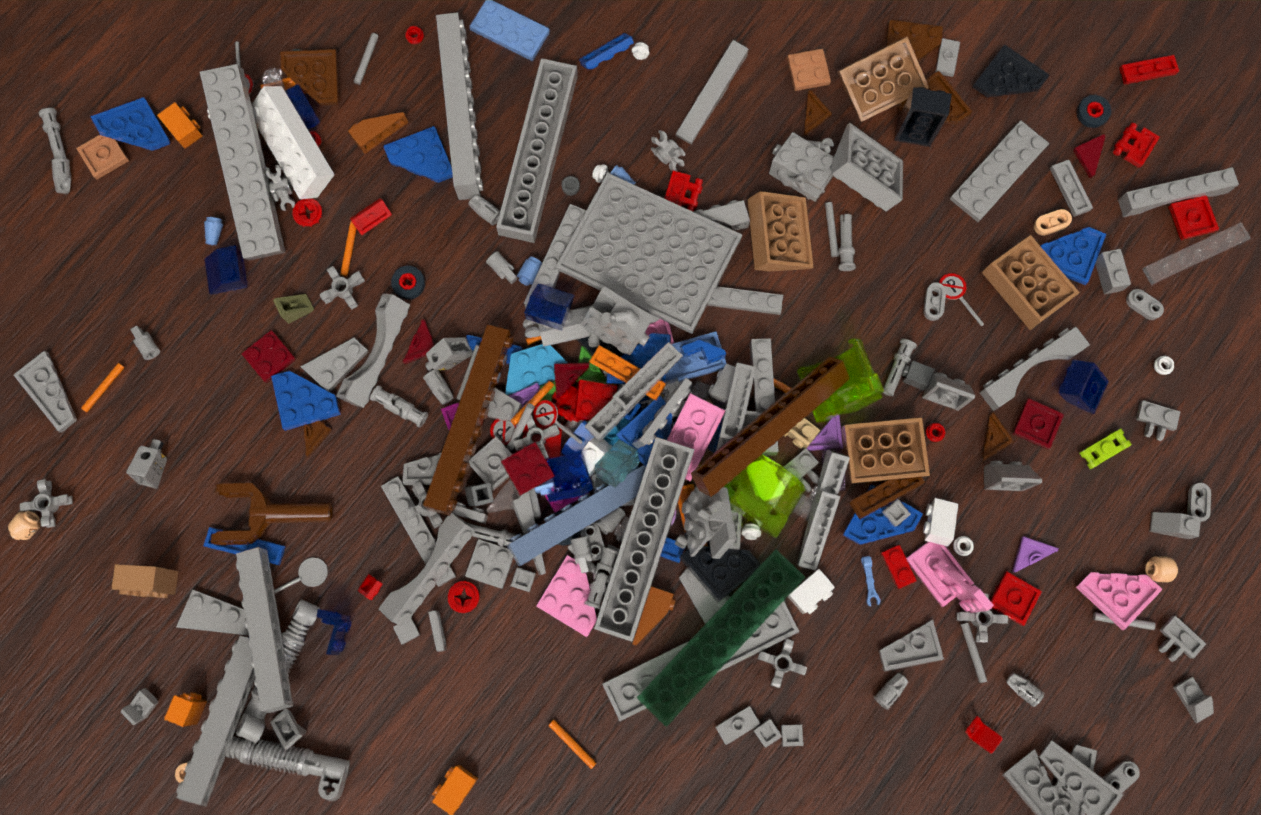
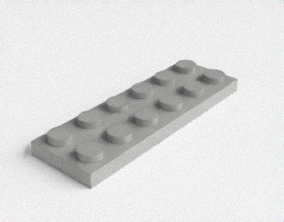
[950,121,1049,222]

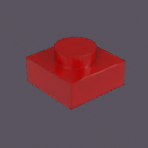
[357,574,382,601]

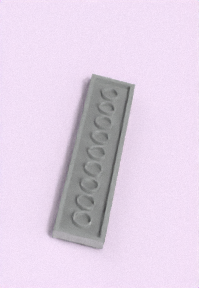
[603,596,799,721]

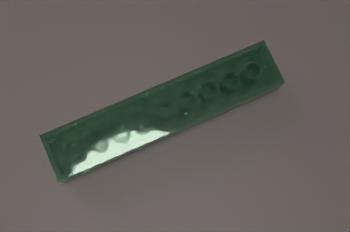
[636,549,805,727]

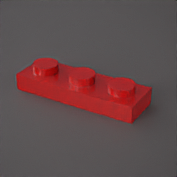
[1119,55,1179,85]

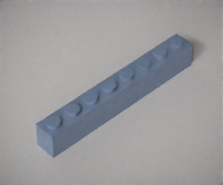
[507,465,646,566]

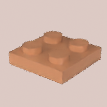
[787,49,831,91]
[76,135,129,180]

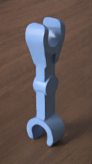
[861,556,880,606]

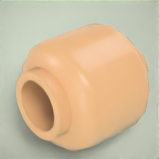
[8,511,40,540]
[1145,556,1178,582]

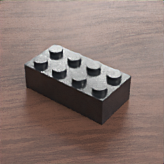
[894,87,952,147]

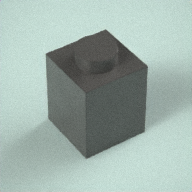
[902,361,935,390]
[465,483,494,506]

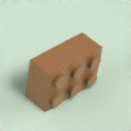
[112,565,178,598]

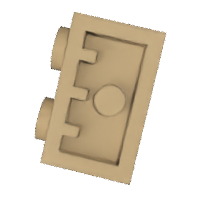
[784,418,820,449]

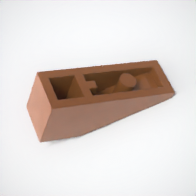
[348,112,408,154]
[632,587,676,646]

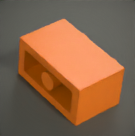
[157,102,202,149]
[164,692,207,727]
[432,765,478,815]

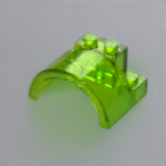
[797,338,884,423]
[724,455,806,538]

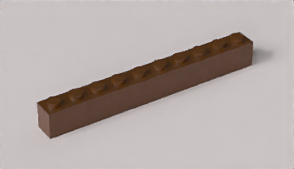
[423,325,513,516]
[690,357,850,497]

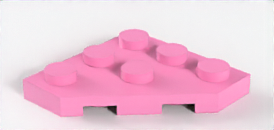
[537,555,597,637]
[931,560,994,613]
[1076,572,1163,630]

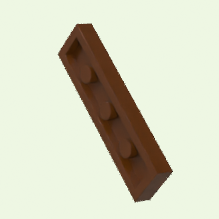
[849,477,925,520]

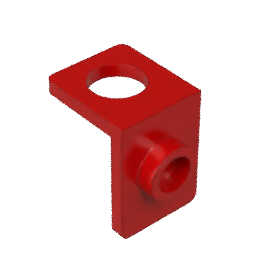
[965,716,1003,754]

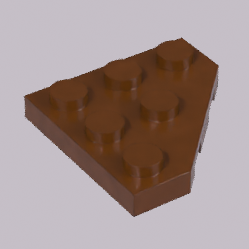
[886,20,943,62]
[280,49,339,105]
[896,71,972,125]

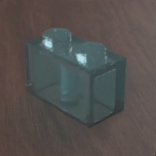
[594,439,640,488]

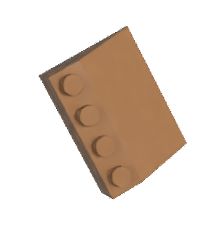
[837,37,929,122]
[748,191,814,272]
[982,235,1080,330]
[841,418,930,483]

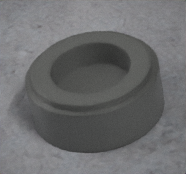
[561,176,580,196]

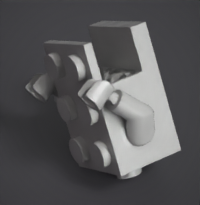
[769,132,834,202]
[581,286,654,355]
[675,487,736,559]

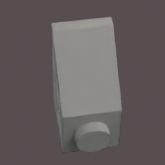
[1149,512,1201,539]

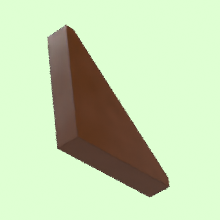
[804,90,832,136]
[982,412,1014,461]
[304,421,332,457]

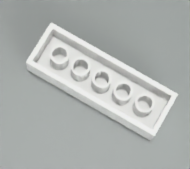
[252,86,334,199]

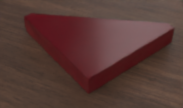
[1073,134,1106,179]
[403,319,435,364]
[554,363,590,399]

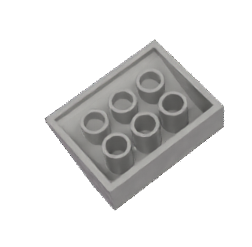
[832,123,903,211]

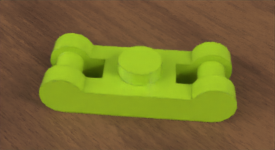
[1079,429,1132,469]

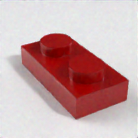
[350,198,392,235]
[881,545,917,589]

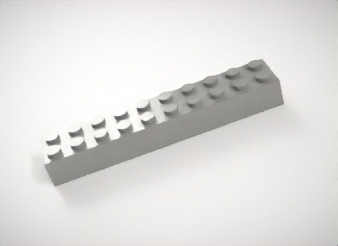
[436,13,483,200]
[496,59,578,243]
[200,64,286,260]
[594,437,695,642]

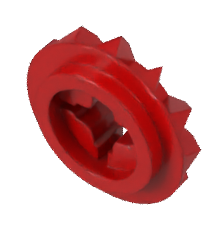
[292,198,323,227]
[448,581,480,613]

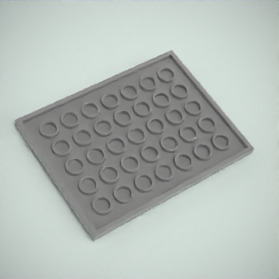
[556,173,742,334]

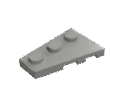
[301,338,369,392]
[487,388,522,422]
[403,453,441,485]
[679,568,736,631]
[879,620,944,672]

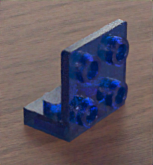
[547,451,593,502]
[316,609,352,655]

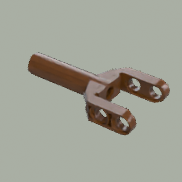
[211,483,333,545]

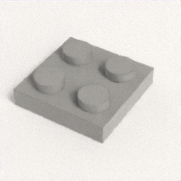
[469,437,512,491]
[465,539,514,589]

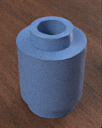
[517,257,542,286]

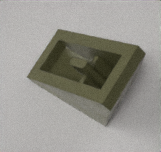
[273,294,314,324]

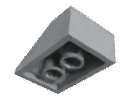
[922,372,975,411]
[984,461,1042,491]

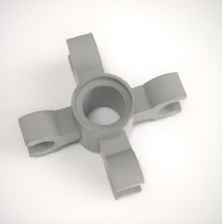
[651,130,686,172]
[266,165,295,211]
[320,266,365,310]
[513,415,560,460]
[20,479,73,528]
[404,482,443,529]
[956,594,1008,643]
[758,639,807,688]

